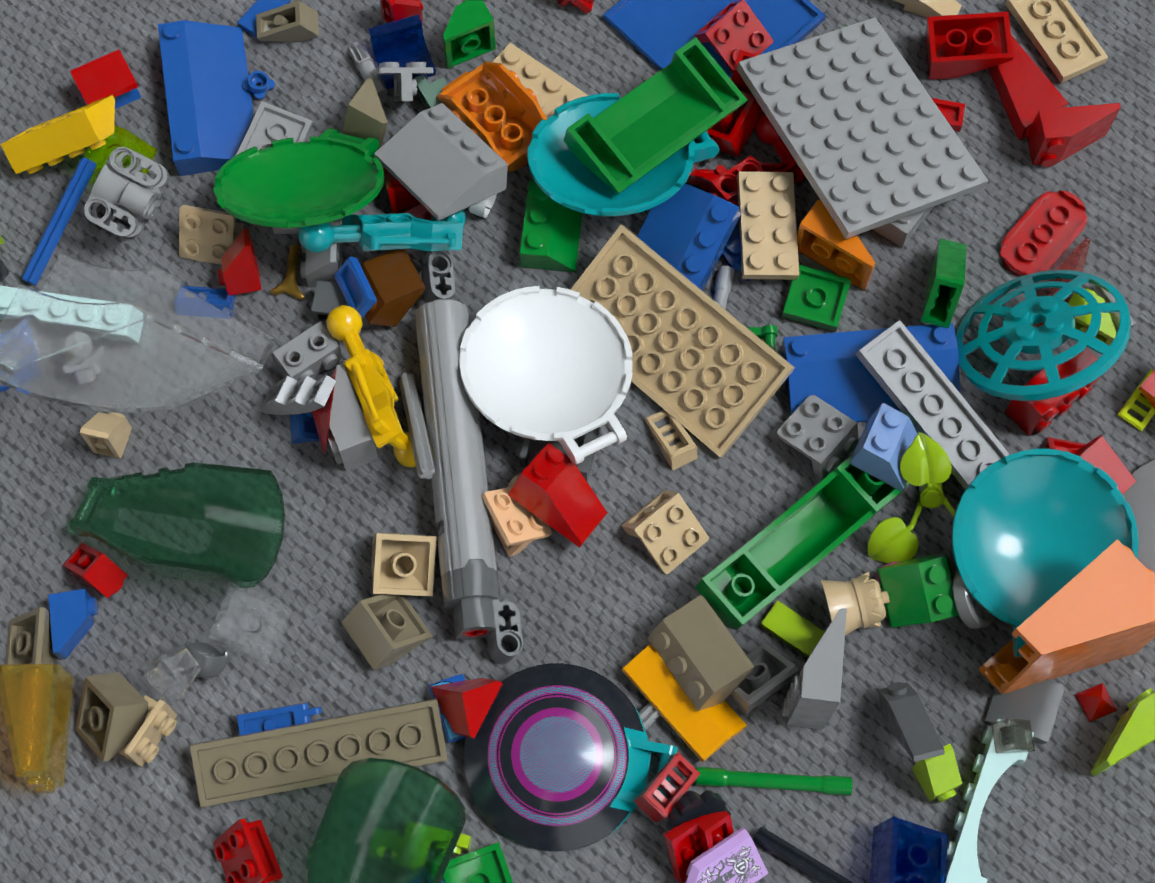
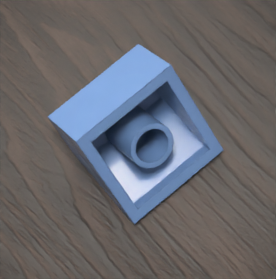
[850,403,917,492]

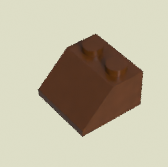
[361,249,426,327]

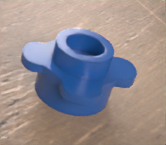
[243,71,275,100]

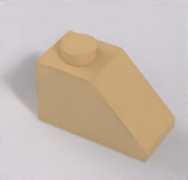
[80,412,132,459]

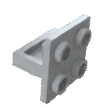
[373,62,433,102]

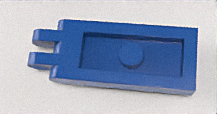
[237,703,322,735]

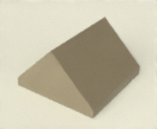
[342,78,388,149]
[4,607,54,679]

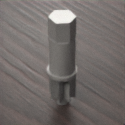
[349,42,388,98]

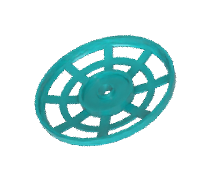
[956,270,1131,401]

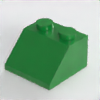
[443,0,496,69]
[877,554,959,627]

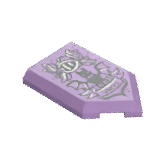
[686,827,768,883]

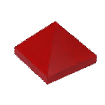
[1075,683,1117,722]

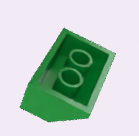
[520,180,582,273]

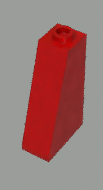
[988,35,1069,140]

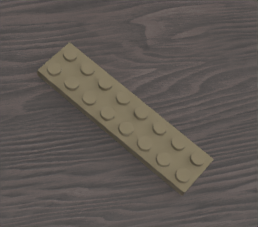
[190,698,448,807]

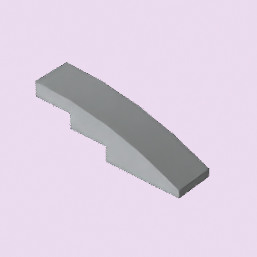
[259,375,336,415]

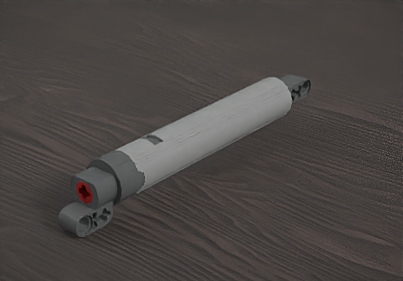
[415,251,523,664]

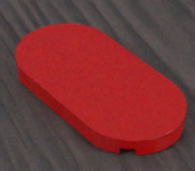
[1000,190,1087,277]

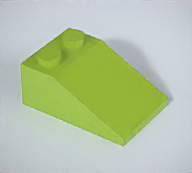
[1090,688,1155,777]

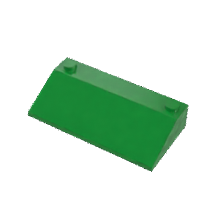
[564,37,747,195]

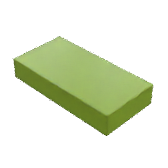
[760,600,825,658]

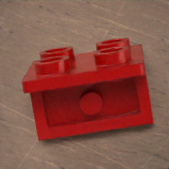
[214,818,283,883]

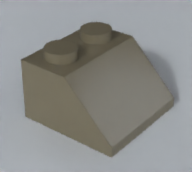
[341,594,433,670]
[75,672,148,762]

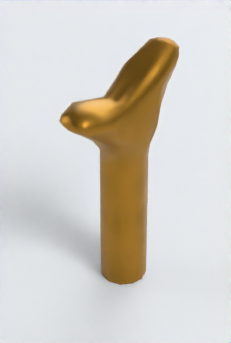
[270,245,305,300]

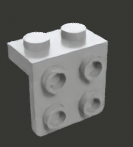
[777,395,859,480]

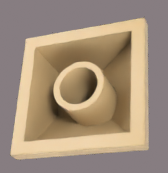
[371,532,436,596]

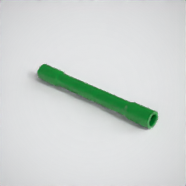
[696,767,853,796]

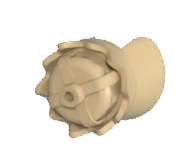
[820,572,890,636]

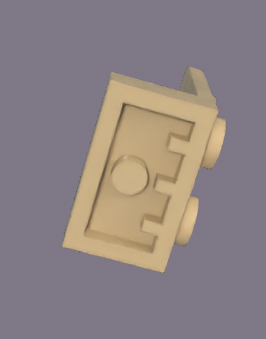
[621,490,709,574]
[118,695,177,767]

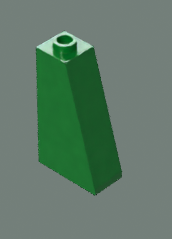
[921,238,967,329]

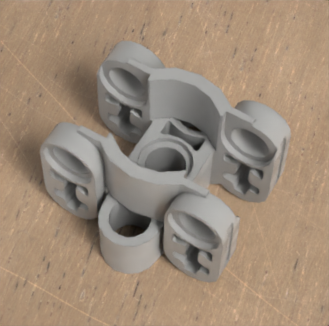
[84,147,169,237]

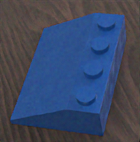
[637,184,742,291]

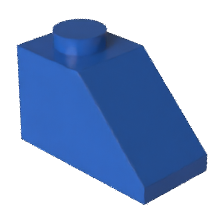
[48,589,98,660]

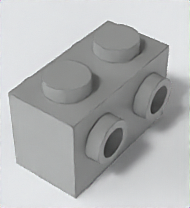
[272,322,343,381]

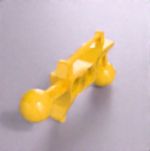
[326,305,416,468]

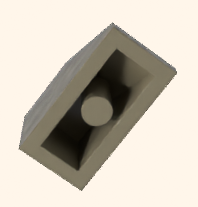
[256,0,319,43]

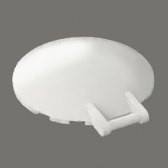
[459,286,633,465]

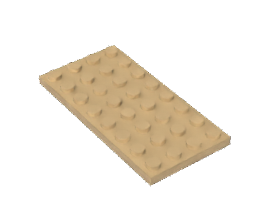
[570,225,795,457]

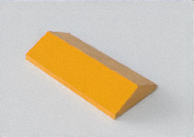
[622,644,747,763]

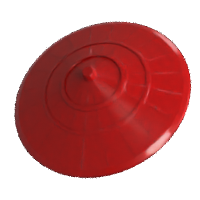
[310,369,336,454]

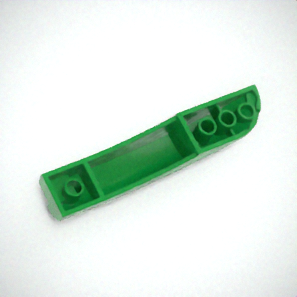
[695,429,919,629]

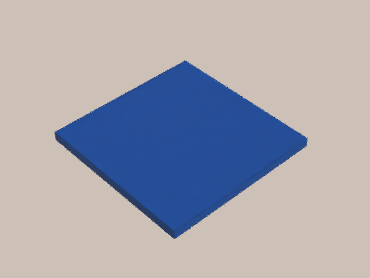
[602,0,826,79]

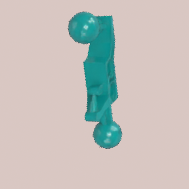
[298,209,466,253]

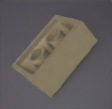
[647,595,755,711]

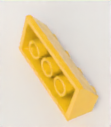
[0,95,115,174]

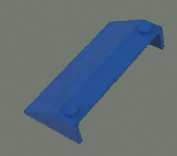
[158,20,254,176]
[780,323,961,422]

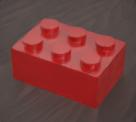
[1005,342,1101,436]

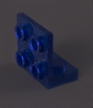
[368,14,436,89]

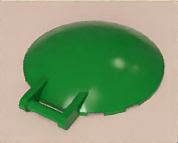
[213,128,384,228]

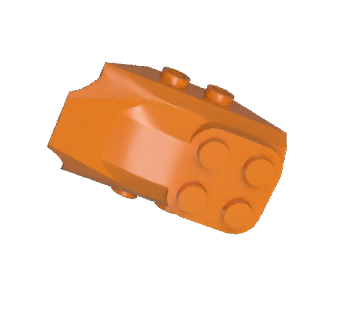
[436,61,547,172]

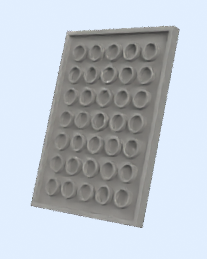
[736,17,988,239]

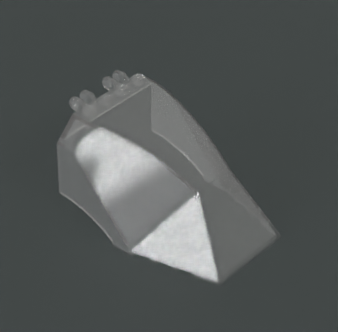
[0,252,277,413]

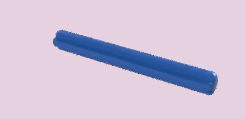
[22,157,96,285]

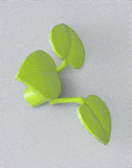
[867,432,956,563]

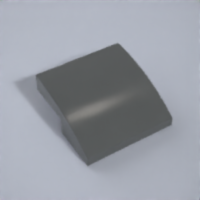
[983,679,1065,744]

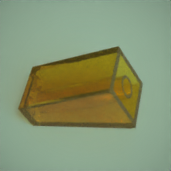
[0,664,74,793]

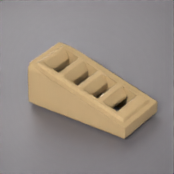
[644,410,698,470]

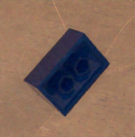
[869,816,948,883]

